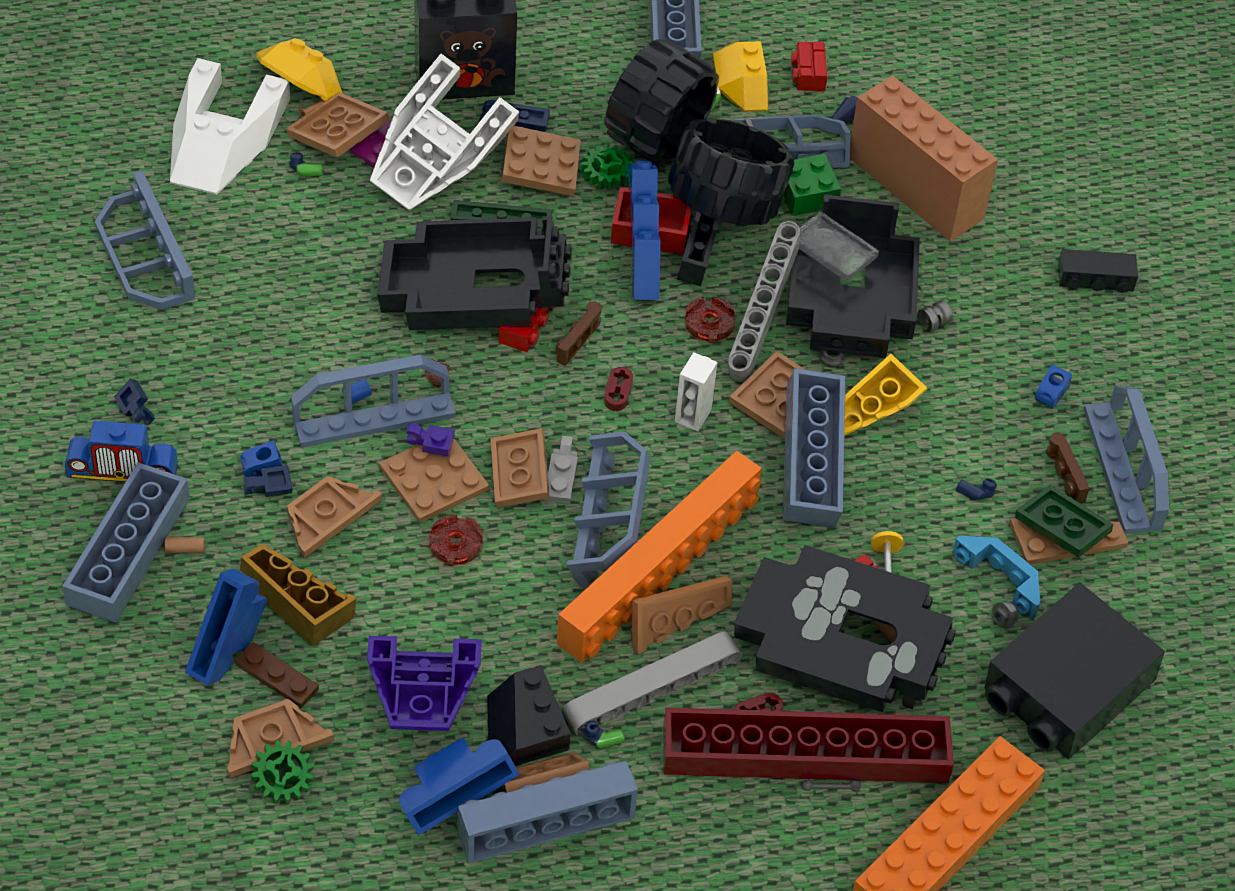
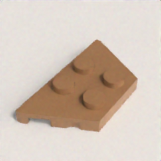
[287,476,382,558]
[228,699,334,778]

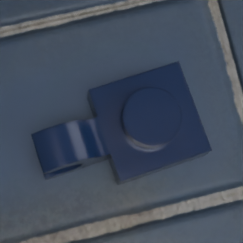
[114,378,155,425]
[243,465,293,497]

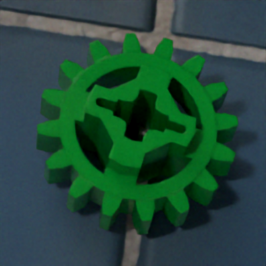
[581,144,634,190]
[250,740,314,804]

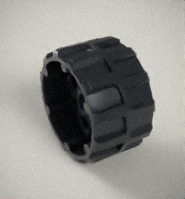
[604,39,719,165]
[668,117,794,226]

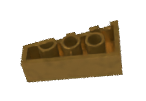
[240,544,357,646]

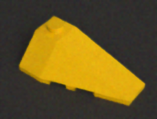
[844,354,927,436]

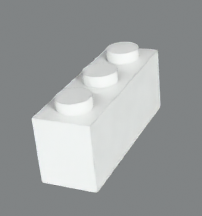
[675,352,717,431]

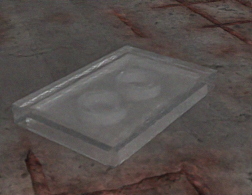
[789,211,879,281]

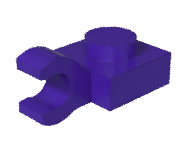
[406,423,455,457]

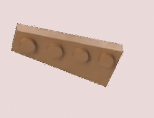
[1009,518,1128,565]
[632,576,732,655]

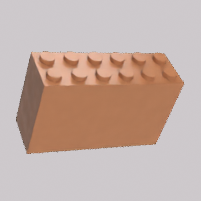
[850,75,998,241]

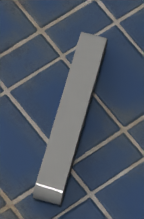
[728,221,800,382]
[561,631,743,736]

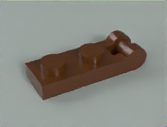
[555,301,602,366]
[1046,432,1090,504]

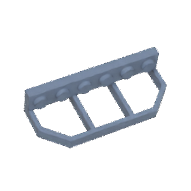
[726,115,851,168]
[95,170,195,309]
[291,355,456,448]
[1084,385,1169,534]
[567,432,651,588]

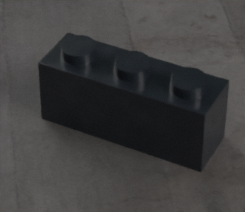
[677,212,720,286]
[1058,249,1138,293]

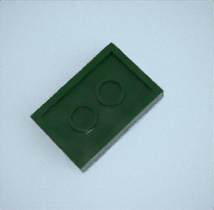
[1015,485,1113,558]

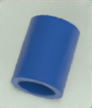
[342,379,372,404]

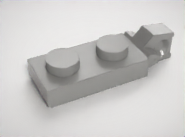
[544,436,578,504]

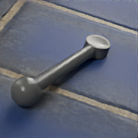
[802,780,862,792]

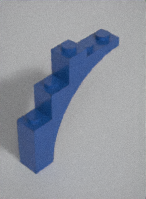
[627,161,660,300]

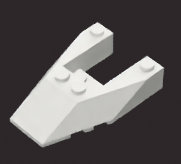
[370,54,519,211]
[170,58,290,195]

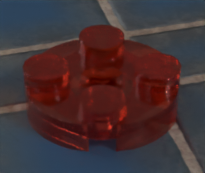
[684,297,736,343]
[429,514,483,566]

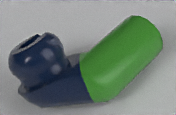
[289,152,322,176]
[583,721,624,749]

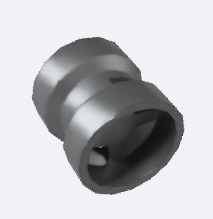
[917,300,953,333]

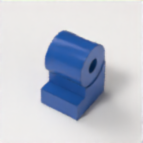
[1035,364,1072,409]
[240,440,283,477]

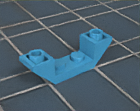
[952,536,1040,620]

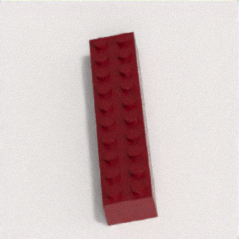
[663,707,954,783]

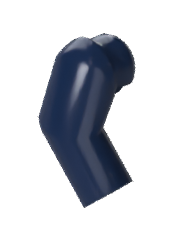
[956,478,997,500]

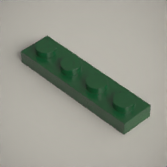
[451,200,552,234]

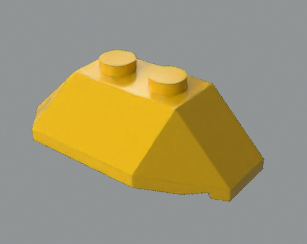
[255,38,342,101]
[712,41,768,112]

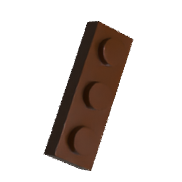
[235,642,319,708]

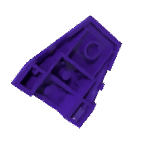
[367,636,482,731]

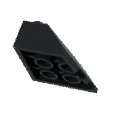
[487,665,570,766]

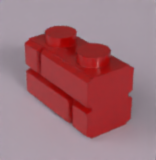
[791,41,828,91]

